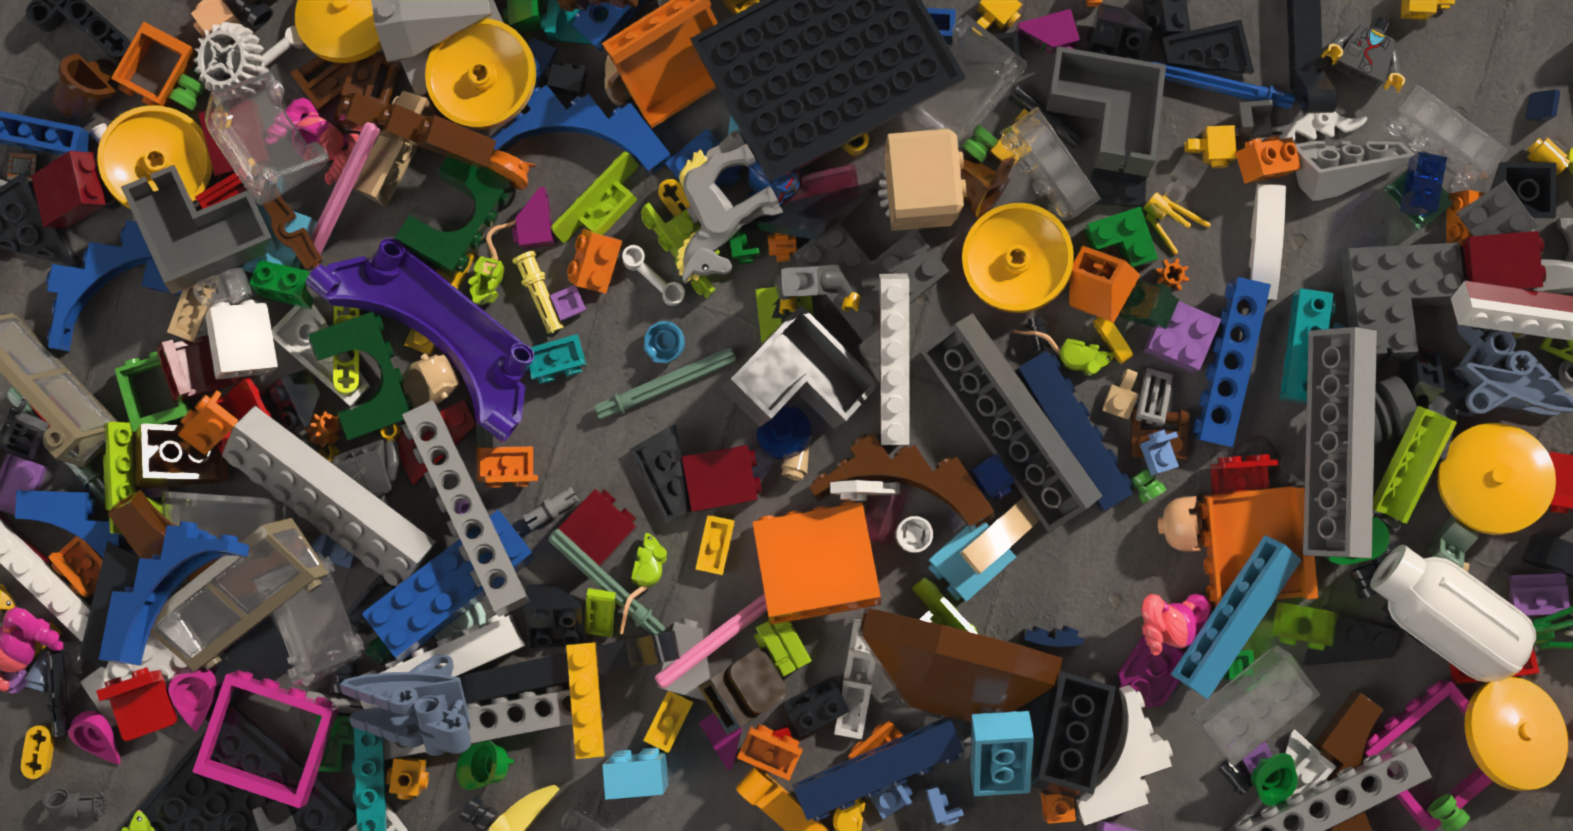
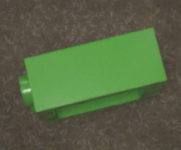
[115,351,192,432]

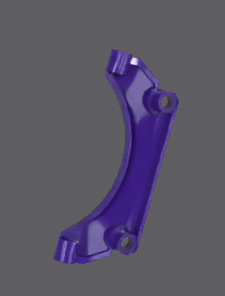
[305,238,534,443]

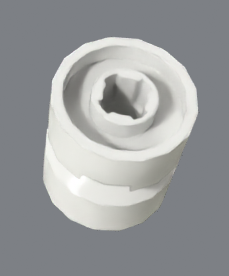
[895,516,933,553]

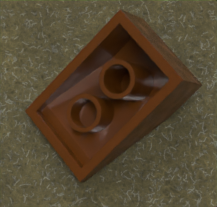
[133,424,228,488]

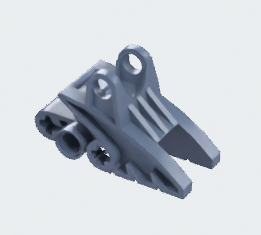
[1448,322,1573,417]
[340,655,471,756]

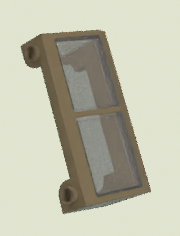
[0,313,118,468]
[150,518,329,672]

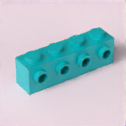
[1279,288,1336,404]

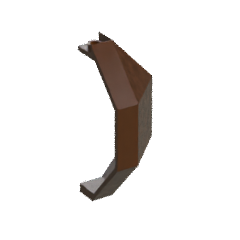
[858,608,1063,723]

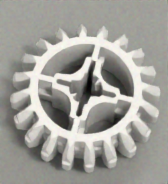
[193,22,266,97]

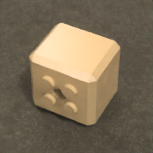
[884,129,966,231]

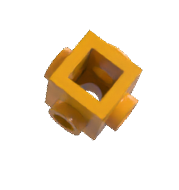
[386,756,429,800]

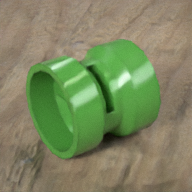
[168,74,206,111]
[961,124,999,163]
[1130,468,1167,504]
[1428,793,1470,831]

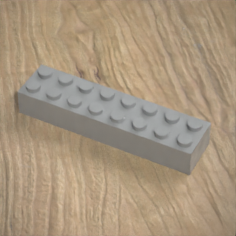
[1303,327,1377,558]
[222,406,436,587]

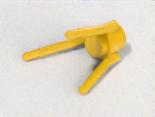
[1143,192,1211,255]

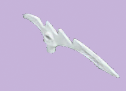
[1235,112,1367,141]

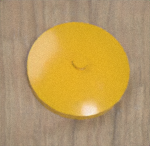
[295,0,382,63]
[425,18,536,130]
[97,106,213,209]
[962,203,1073,313]
[1437,423,1556,535]
[1465,677,1568,791]

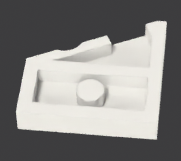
[1285,729,1336,795]

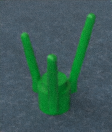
[1533,606,1573,650]

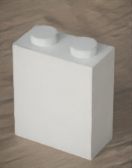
[205,300,278,379]

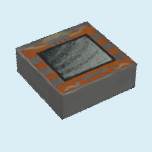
[7,152,40,183]

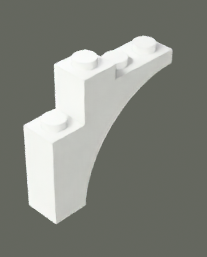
[1074,685,1173,825]

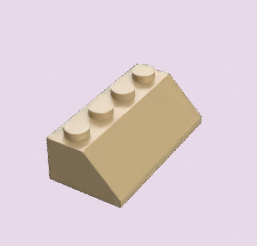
[353,91,437,207]

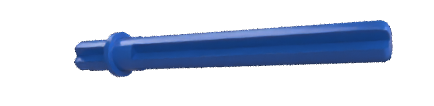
[1152,62,1295,109]

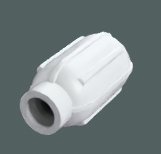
[1370,545,1536,682]

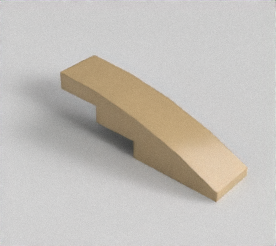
[167,271,226,342]
[960,497,1040,575]

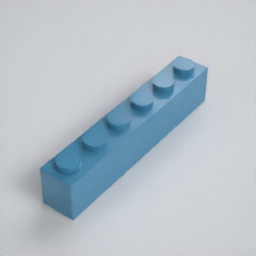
[1171,535,1302,700]

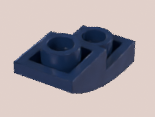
[1021,625,1084,647]

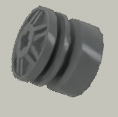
[1374,376,1417,446]

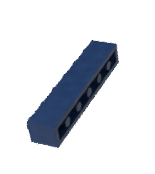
[1015,351,1133,512]
[792,717,964,821]

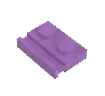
[0,453,48,515]
[1507,573,1570,615]

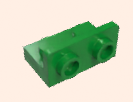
[249,260,314,309]

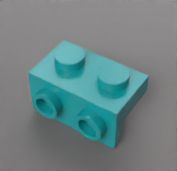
[529,334,587,384]

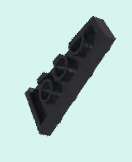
[79,541,139,668]

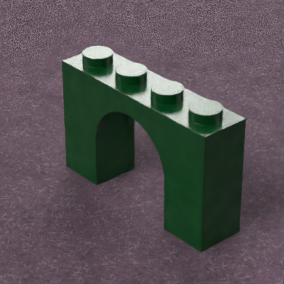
[394,157,513,279]
[306,312,414,440]

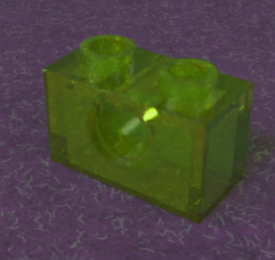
[1272,602,1338,650]

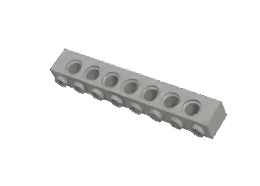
[402,400,530,617]
[384,685,604,760]
[1223,741,1432,831]

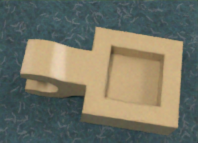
[1101,369,1138,420]

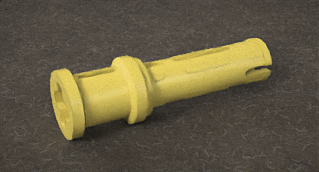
[512,251,564,334]

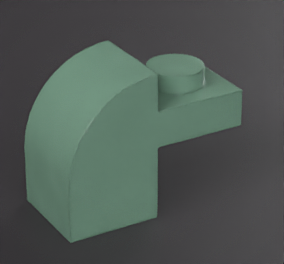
[1427,514,1479,568]

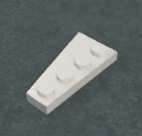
[271,304,370,407]

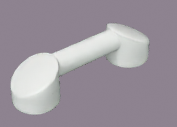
[252,25,307,83]
[622,245,685,306]

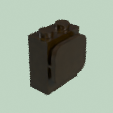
[698,647,788,734]

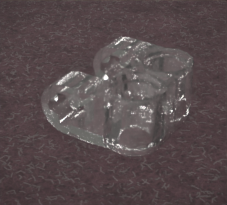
[193,267,255,307]

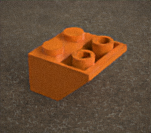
[1069,246,1140,323]

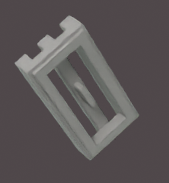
[1135,368,1174,427]

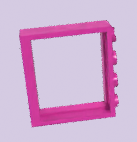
[192,670,340,808]
[1362,680,1493,831]

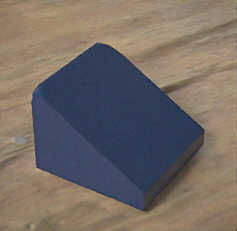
[1526,89,1560,123]

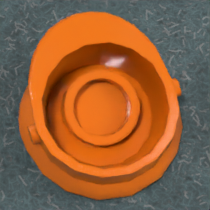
[488,150,536,190]

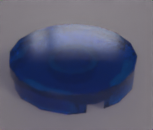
[757,406,812,460]

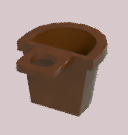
[53,53,117,119]
[961,157,1016,218]

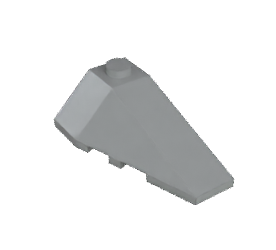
[371,0,492,63]
[1295,141,1416,201]

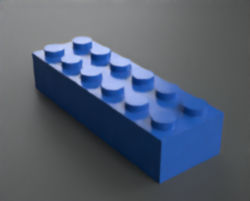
[362,509,535,662]

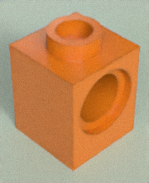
[1041,791,1076,824]

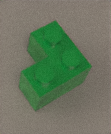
[1083,206,1158,269]

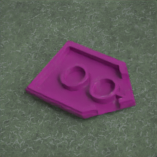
[1117,635,1185,709]

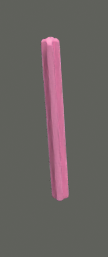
[310,122,380,255]
[655,593,768,688]

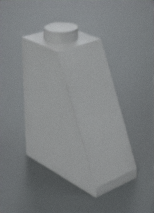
[657,618,711,701]

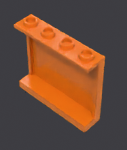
[602,0,718,128]
[1198,485,1318,607]
[752,501,881,625]

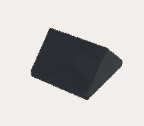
[1490,162,1556,219]

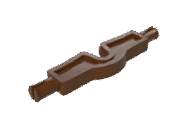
[251,174,324,271]

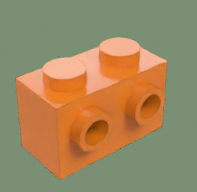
[1235,135,1302,184]

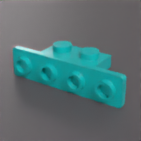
[352,728,387,831]

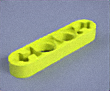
[333,306,359,395]

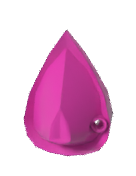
[168,668,217,732]
[68,711,121,765]

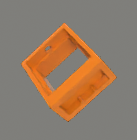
[111,21,198,107]

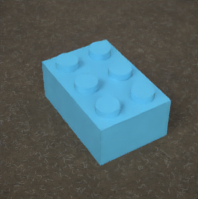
[970,711,1034,796]
[603,747,668,800]

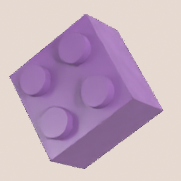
[1142,297,1221,373]

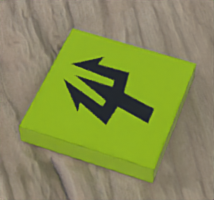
[755,287,814,344]

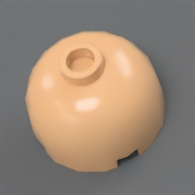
[1158,495,1203,552]

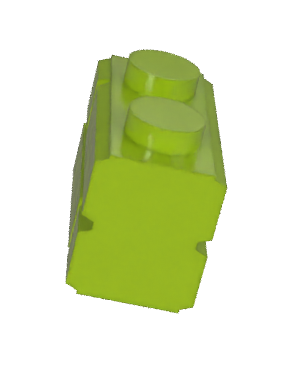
[753,620,812,677]

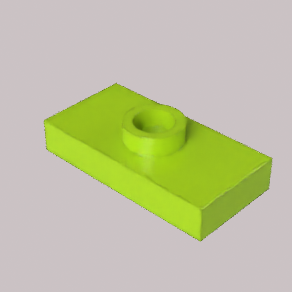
[584,588,616,637]

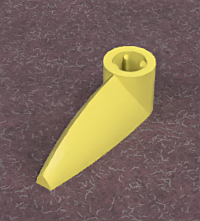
[488,785,560,831]

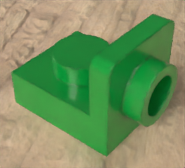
[730,230,760,264]

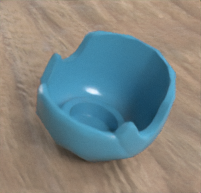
[644,321,685,364]

